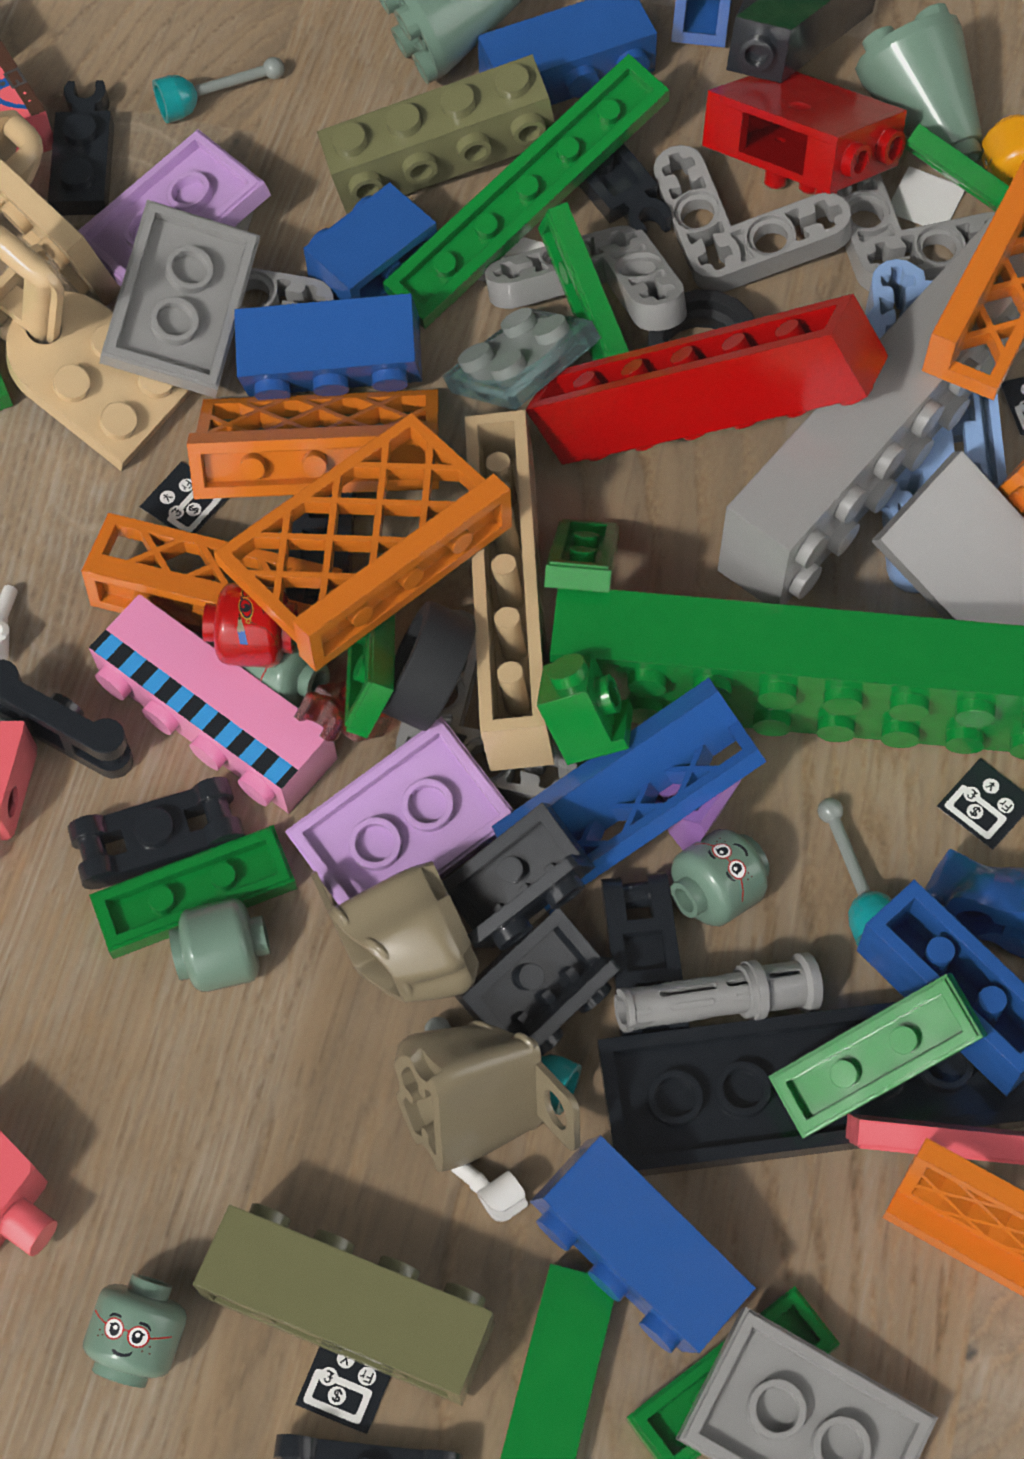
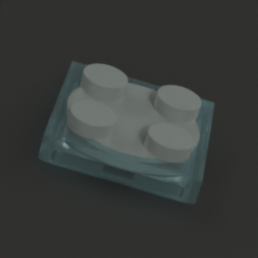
[442,307,601,410]

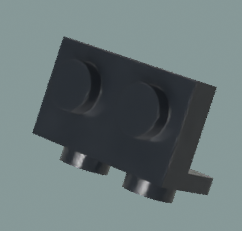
[442,802,596,951]
[455,908,621,1056]

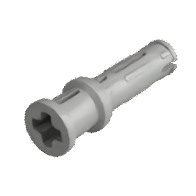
[614,952,823,1032]

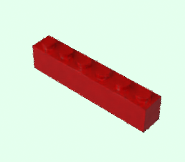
[525,294,889,465]

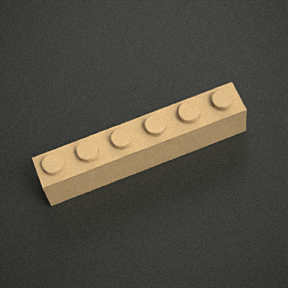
[465,410,555,771]

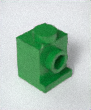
[537,652,633,765]

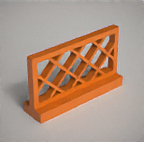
[187,389,440,499]
[213,412,512,672]
[882,1138,1024,1297]

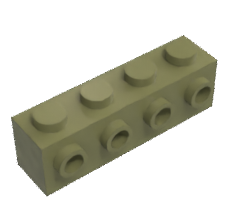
[317,54,555,214]
[193,1203,495,1406]

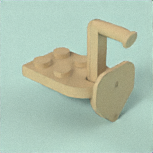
[0,110,120,306]
[0,225,193,471]

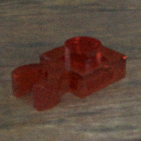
[294,681,394,742]

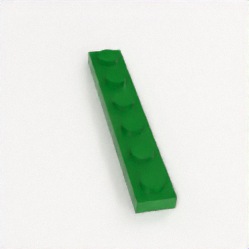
[383,54,669,329]

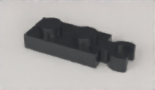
[48,80,114,216]
[579,143,672,235]

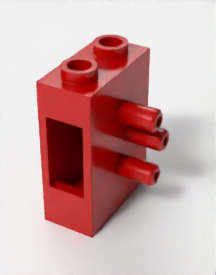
[702,72,907,195]

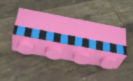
[89,594,338,814]

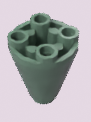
[379,0,523,84]
[855,3,983,163]

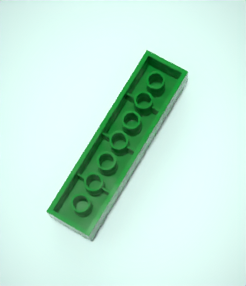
[550,589,1024,760]

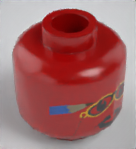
[202,582,298,668]

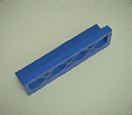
[492,677,767,911]

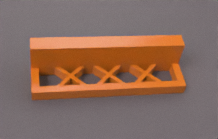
[922,160,1024,401]
[81,513,343,633]

